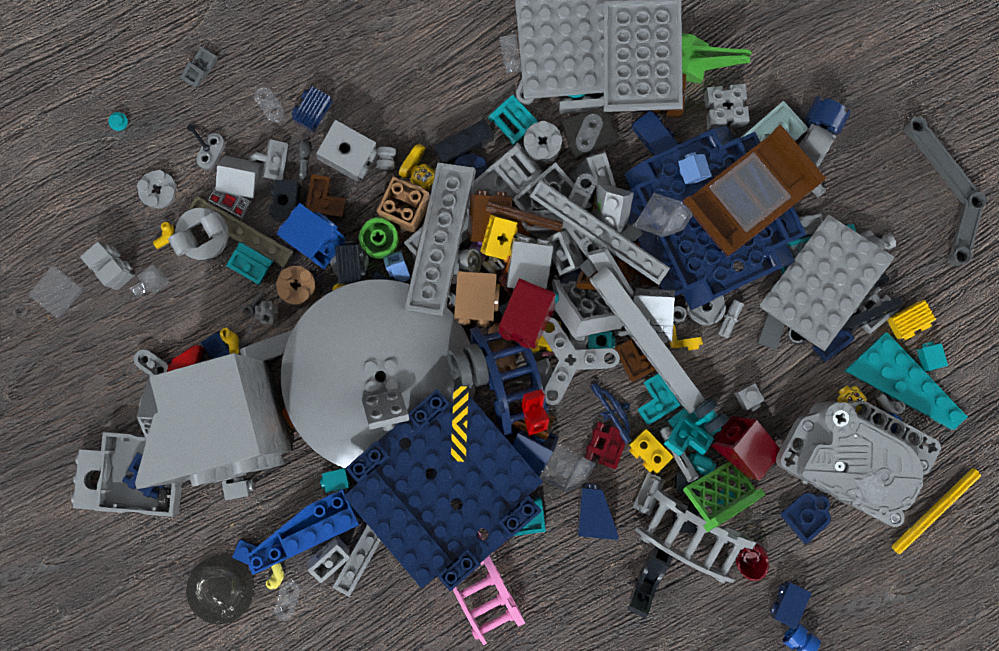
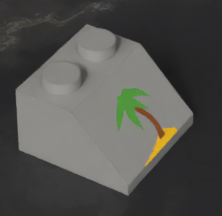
[592,183,634,233]

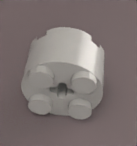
[524,121,562,164]
[799,123,837,168]

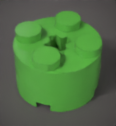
[359,218,399,259]

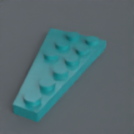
[844,332,968,430]

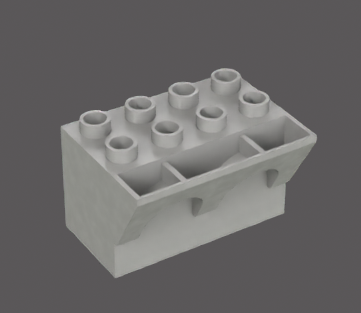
[135,353,292,489]

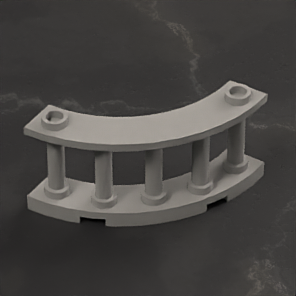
[635,490,756,583]

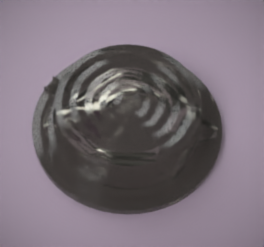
[186,555,254,624]

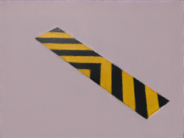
[451,386,469,462]

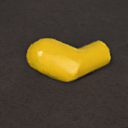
[153,222,174,249]
[220,328,239,354]

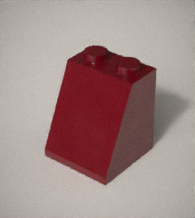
[499,278,556,349]
[711,416,780,481]

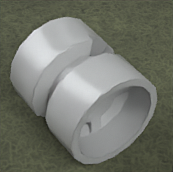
[453,249,482,275]

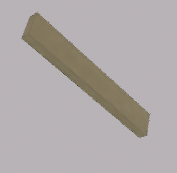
[187,196,295,268]

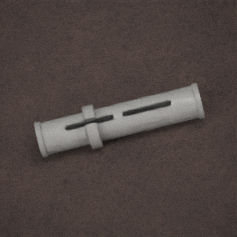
[659,427,699,482]

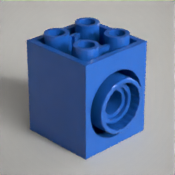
[276,203,347,269]

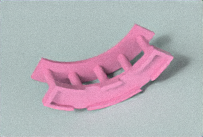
[453,531,525,645]

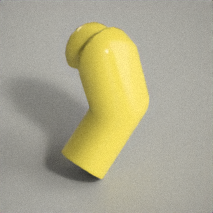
[266,563,284,589]

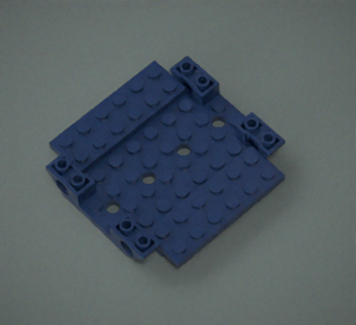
[624,126,806,311]
[344,389,543,591]

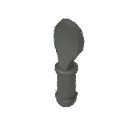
[299,140,311,180]

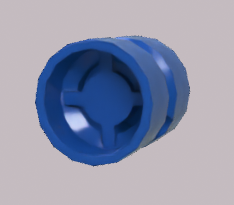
[782,623,821,651]

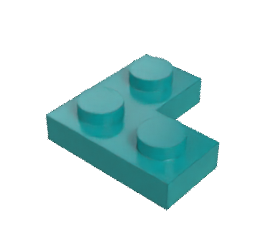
[637,374,680,426]
[664,415,714,456]

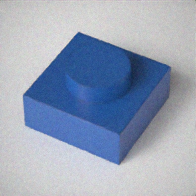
[232,539,258,565]

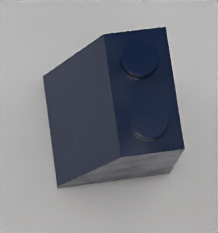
[512,429,559,477]
[576,483,619,540]

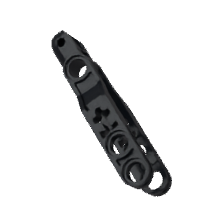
[789,271,905,345]

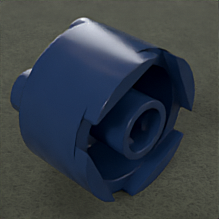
[805,96,851,134]

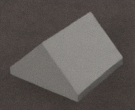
[216,156,262,199]

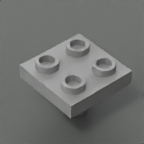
[361,389,409,431]

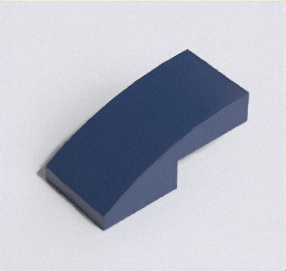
[201,331,230,360]

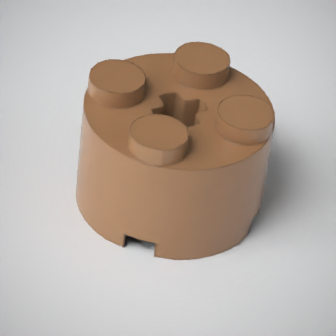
[276,266,318,306]

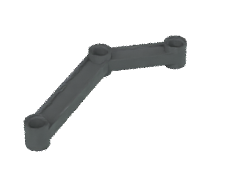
[904,116,987,266]

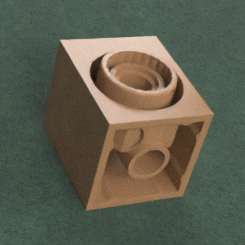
[377,177,430,234]
[454,271,500,327]

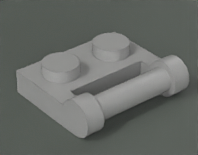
[492,144,542,195]

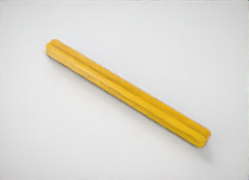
[892,469,981,554]

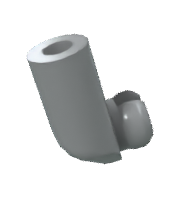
[875,393,905,414]

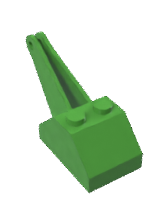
[682,33,752,84]

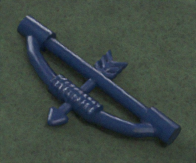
[590,383,632,444]

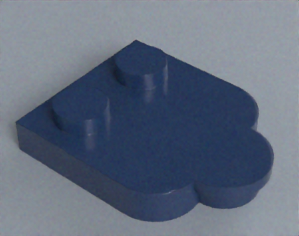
[779,493,831,544]

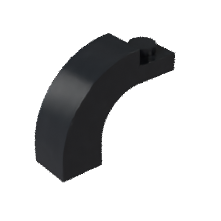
[628,546,673,619]

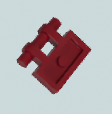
[585,422,625,470]

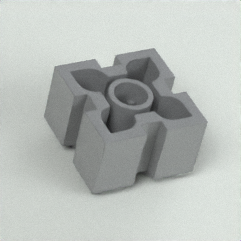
[704,84,750,130]
[80,242,135,290]

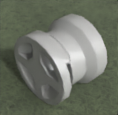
[482,256,504,274]

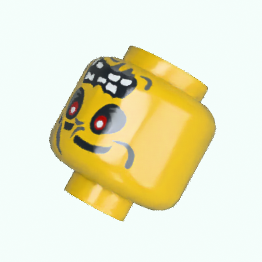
[410,164,436,192]
[837,385,867,413]

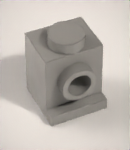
[222,477,254,500]

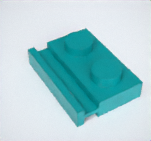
[226,242,274,285]

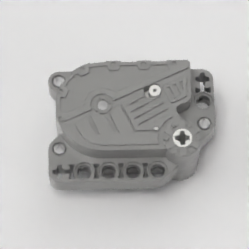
[776,400,941,527]

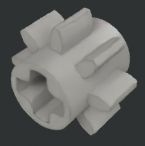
[255,301,278,324]

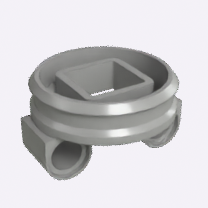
[168,208,229,260]

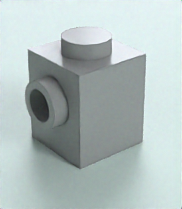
[734,383,765,411]

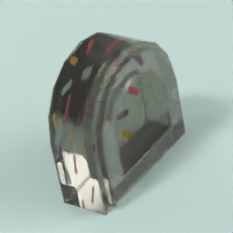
[158,487,171,507]

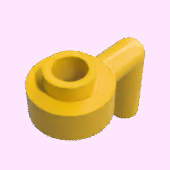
[670,325,703,350]

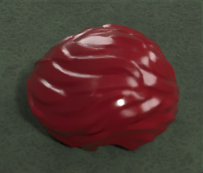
[736,543,769,581]

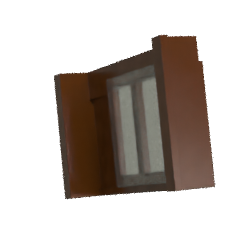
[683,124,826,257]

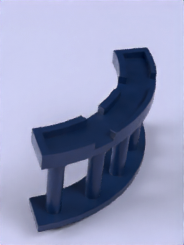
[471,327,549,435]

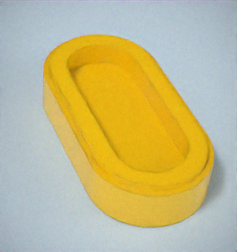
[399,144,425,179]

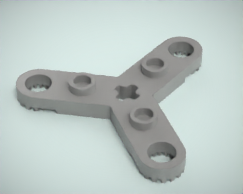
[522,173,603,258]
[542,318,620,405]

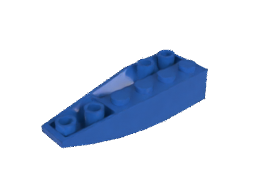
[245,489,362,575]

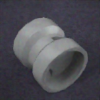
[376,147,396,170]

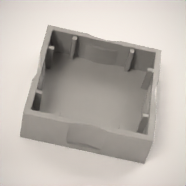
[95,432,182,517]

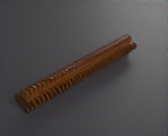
[486,200,563,232]

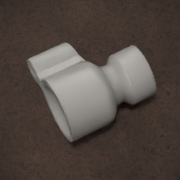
[860,230,896,251]

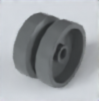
[447,343,489,389]

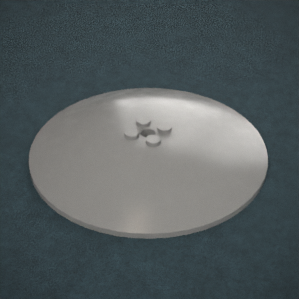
[281,280,475,468]

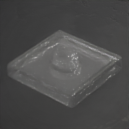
[29,265,84,319]

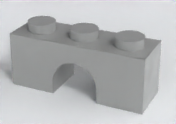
[71,449,101,510]

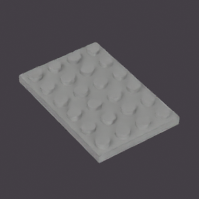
[604,0,683,112]
[760,215,894,351]

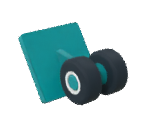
[668,398,728,451]

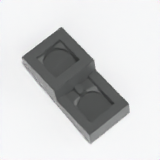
[180,46,219,88]

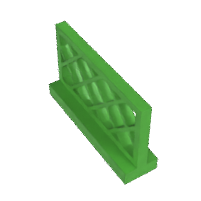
[683,462,766,533]

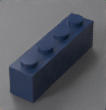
[631,110,685,160]

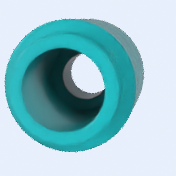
[688,451,716,477]

